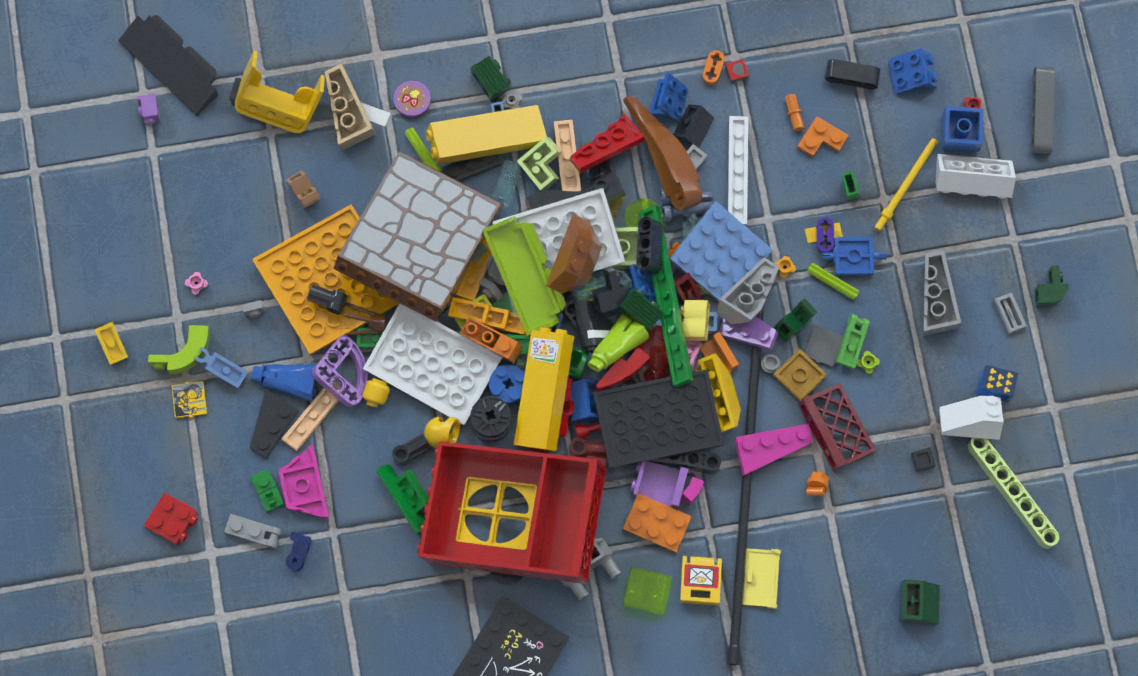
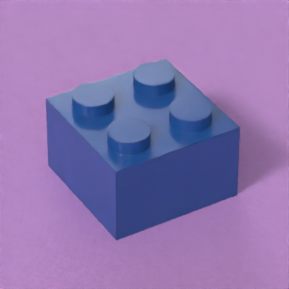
[941,106,984,152]

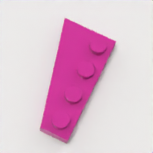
[734,424,813,476]

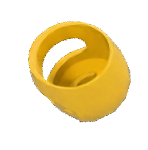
[424,417,460,448]

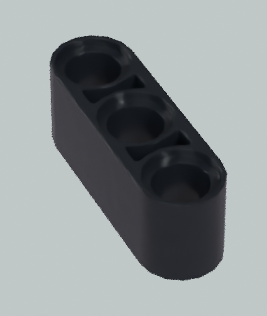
[825,59,881,90]
[636,216,663,274]

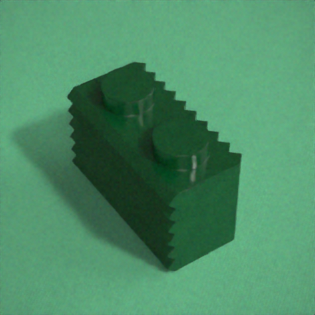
[471,56,511,102]
[616,289,663,331]

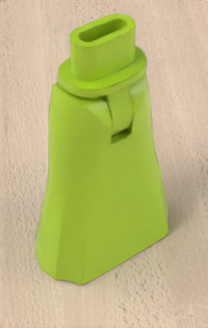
[588,315,649,372]

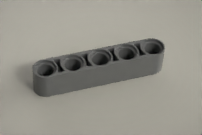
[1031,66,1055,155]

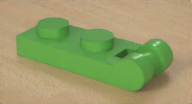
[835,313,870,370]

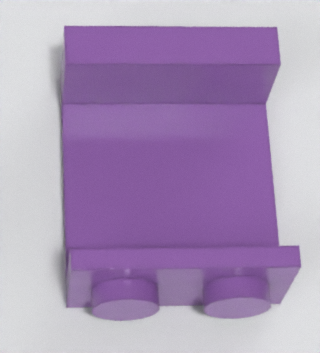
[630,461,688,510]

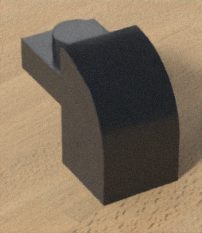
[591,266,627,313]

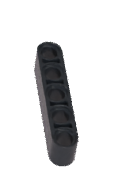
[648,450,721,474]

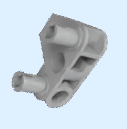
[561,538,622,601]

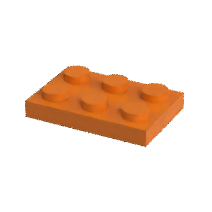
[623,493,692,553]

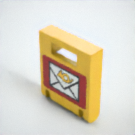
[680,556,722,606]

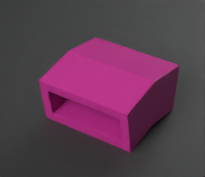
[681,477,704,506]

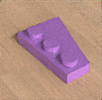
[718,317,778,350]

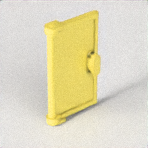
[742,549,781,609]

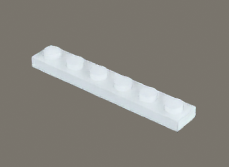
[728,116,748,226]

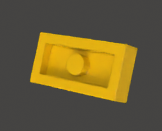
[95,322,128,365]

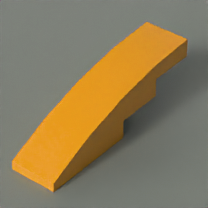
[448,297,526,335]

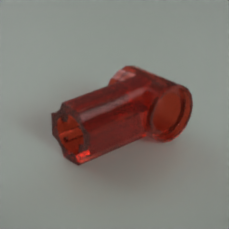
[643,345,669,382]
[569,438,607,459]

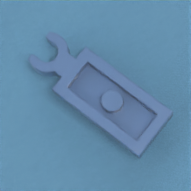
[194,348,248,388]

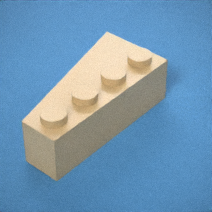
[325,63,376,151]

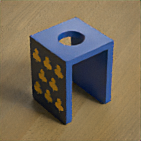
[976,365,1018,402]

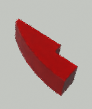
[594,348,650,392]

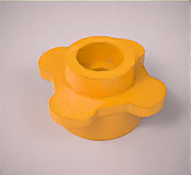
[774,256,796,278]

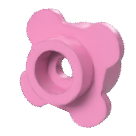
[185,272,208,295]

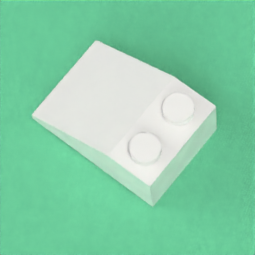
[939,396,1003,440]

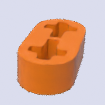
[702,50,725,86]

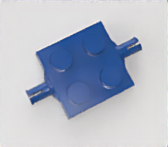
[821,237,887,276]

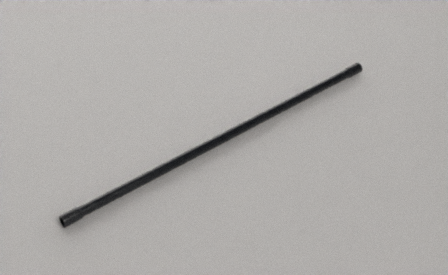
[727,301,766,666]

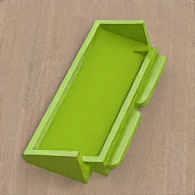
[482,216,566,336]

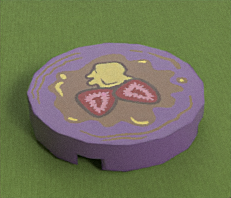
[393,81,431,118]

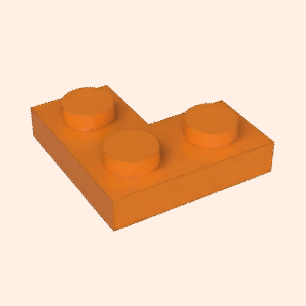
[797,116,849,158]

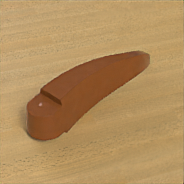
[623,96,702,210]

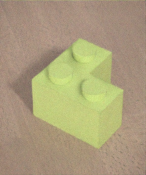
[517,137,562,190]

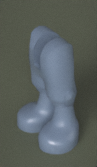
[660,188,713,222]

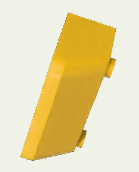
[235,50,325,133]

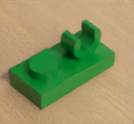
[251,469,284,513]

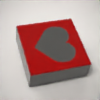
[725,59,749,82]

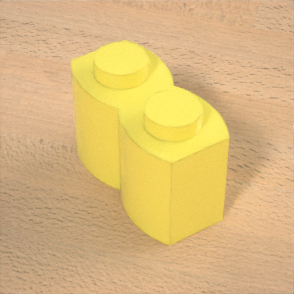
[681,300,710,341]

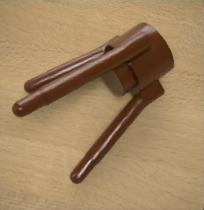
[345,302,386,335]

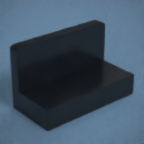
[673,104,714,148]

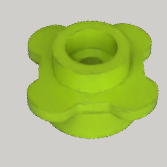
[857,351,880,374]

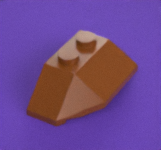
[546,214,602,293]

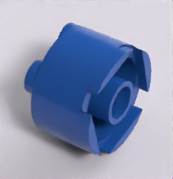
[489,365,525,408]

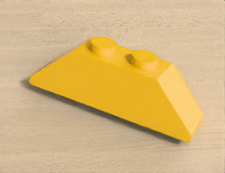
[695,354,741,433]

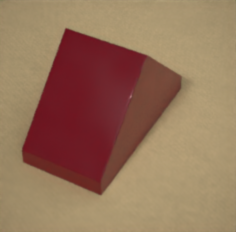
[674,272,703,306]

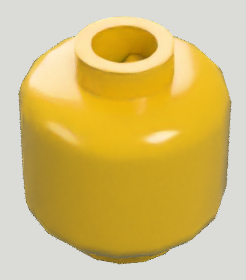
[362,378,390,408]

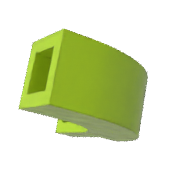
[148,325,210,375]

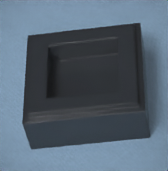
[911,447,936,472]

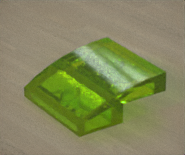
[623,567,672,615]

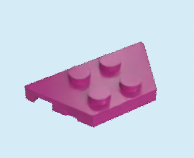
[279,445,329,519]

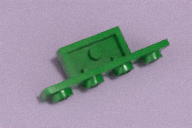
[376,464,429,534]

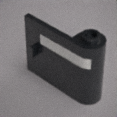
[574,301,625,353]

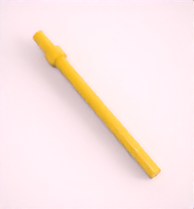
[874,138,938,232]

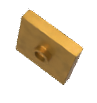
[773,348,827,402]

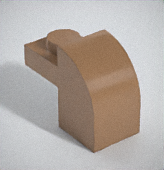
[286,170,321,209]

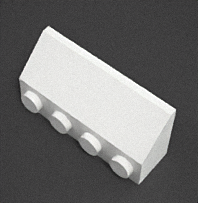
[936,154,1016,199]

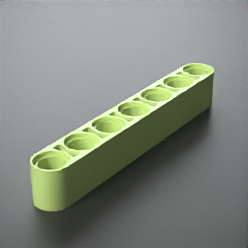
[968,438,1059,549]

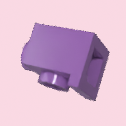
[136,94,160,125]

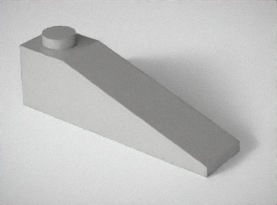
[716,257,779,324]

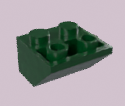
[899,579,940,625]

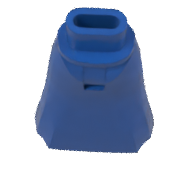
[251,364,320,402]

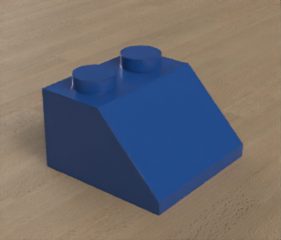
[570,379,599,423]

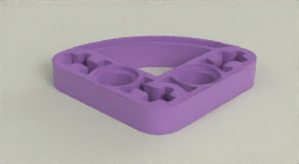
[312,336,368,407]

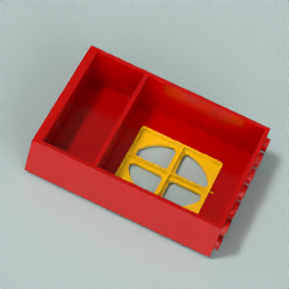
[417,441,607,584]

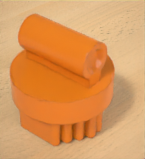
[806,472,829,496]

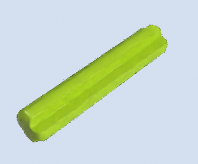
[405,128,441,172]
[807,263,859,300]

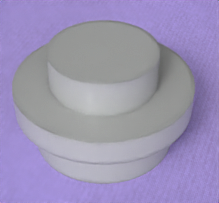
[761,354,780,374]

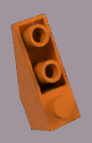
[460,317,523,364]

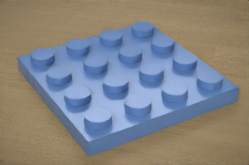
[669,201,773,302]

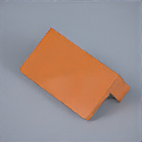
[700,332,739,373]

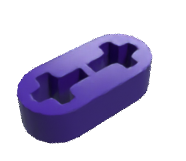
[816,217,834,253]

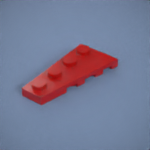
[570,113,644,173]

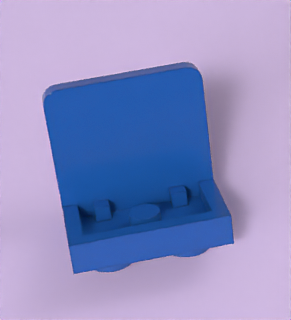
[889,48,938,94]

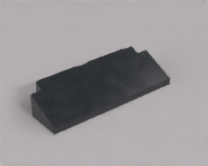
[118,15,218,116]

